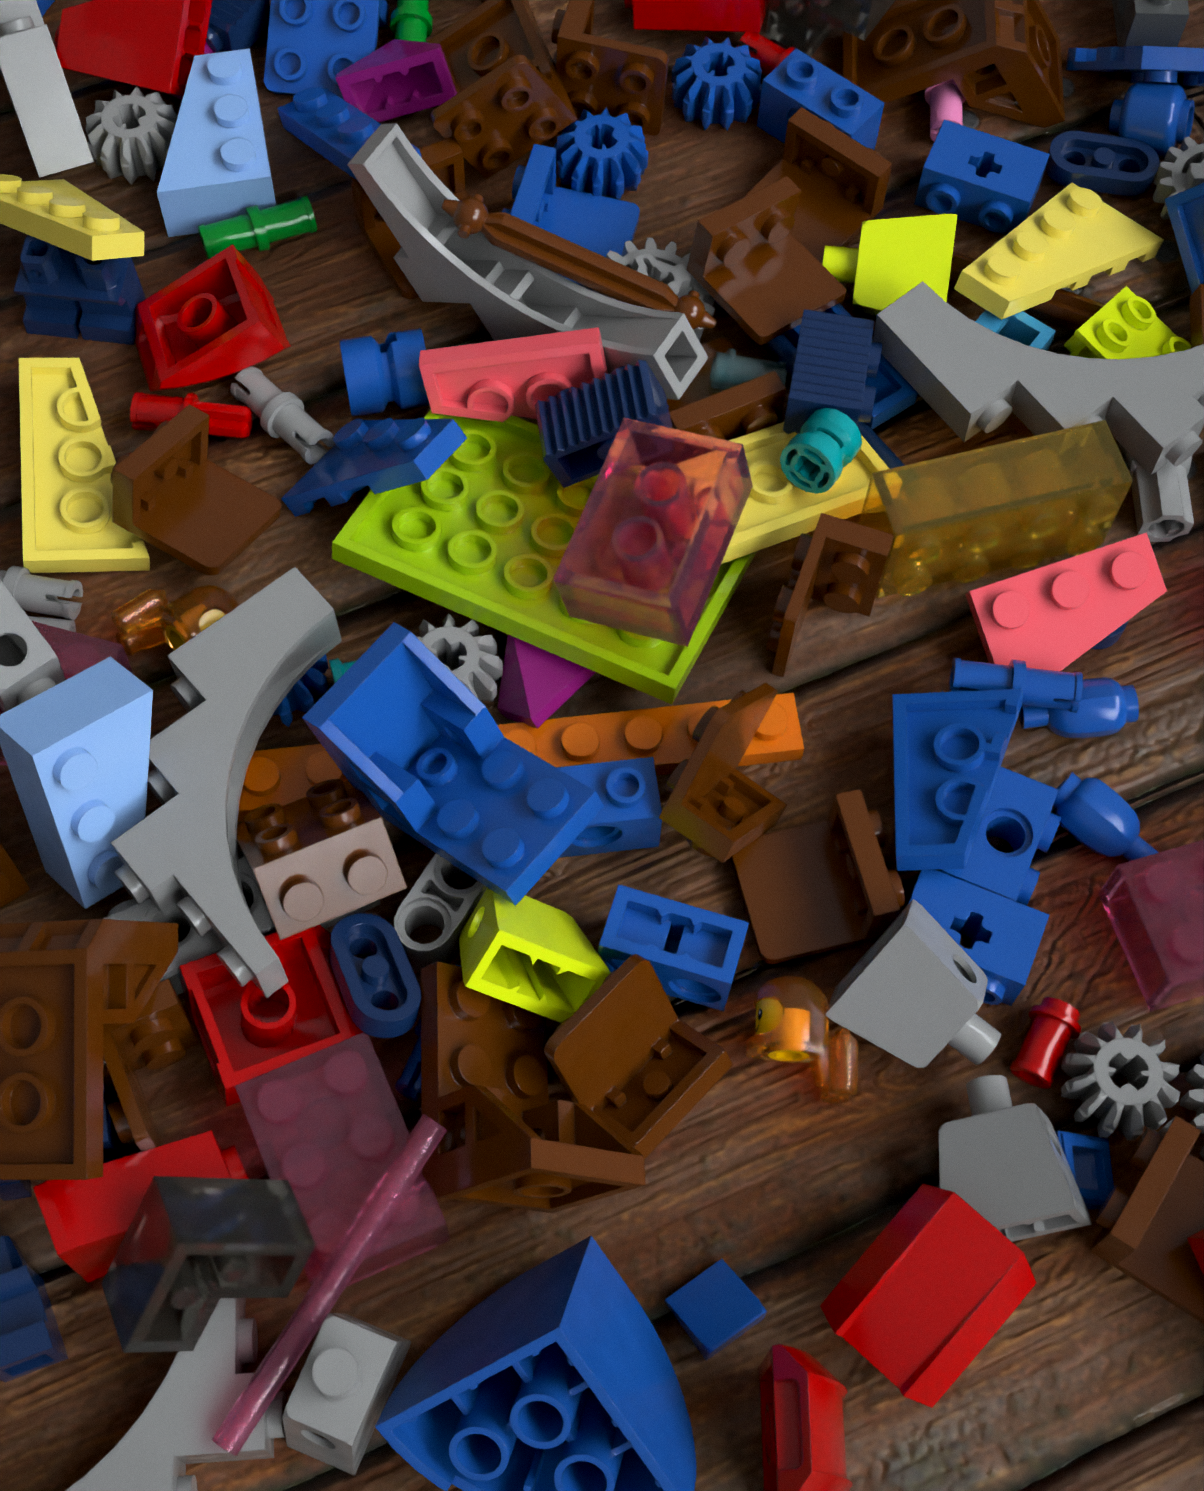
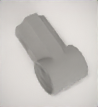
[1118,443,1194,542]

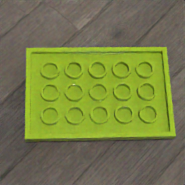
[332,409,757,705]

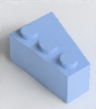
[157,48,276,237]
[0,656,153,909]

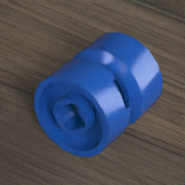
[339,328,430,417]

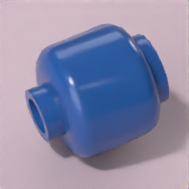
[1109,81,1195,158]

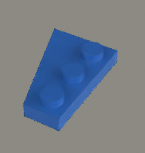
[281,418,467,517]
[892,688,1023,871]

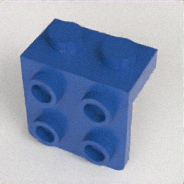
[264,0,389,100]
[502,144,640,291]

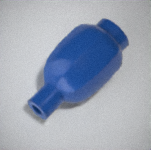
[1019,677,1139,738]
[1053,772,1159,871]

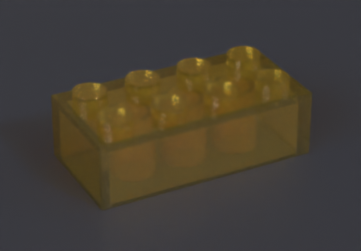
[859,420,1133,598]

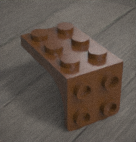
[427,0,578,179]

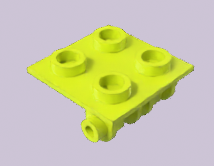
[1064,286,1191,359]

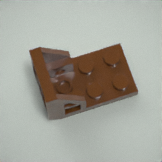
[843,0,1065,128]
[0,919,178,1180]
[421,961,646,1213]

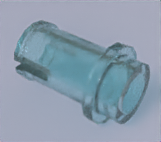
[709,348,786,392]

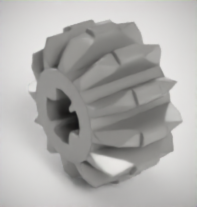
[85,86,178,185]
[417,613,503,702]
[1061,1021,1181,1141]

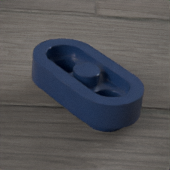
[1046,131,1160,196]
[328,913,421,1038]

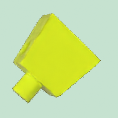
[822,214,958,316]
[459,888,610,1023]

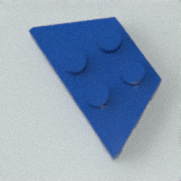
[1066,46,1204,87]

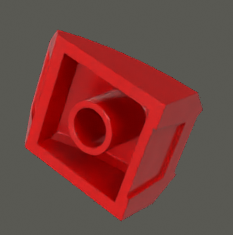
[135,244,291,392]
[179,924,366,1107]
[820,1184,1037,1408]
[758,1344,853,1491]

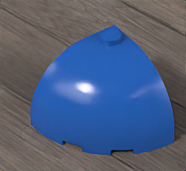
[375,1236,696,1491]

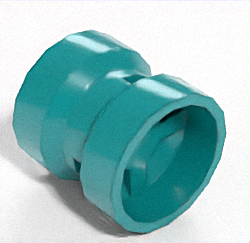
[780,408,862,494]

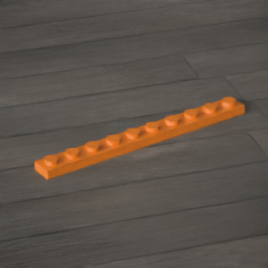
[238,693,804,822]

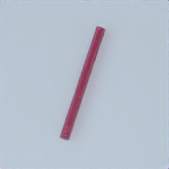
[212,1114,447,1456]

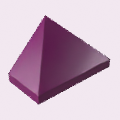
[335,39,457,122]
[497,635,596,729]

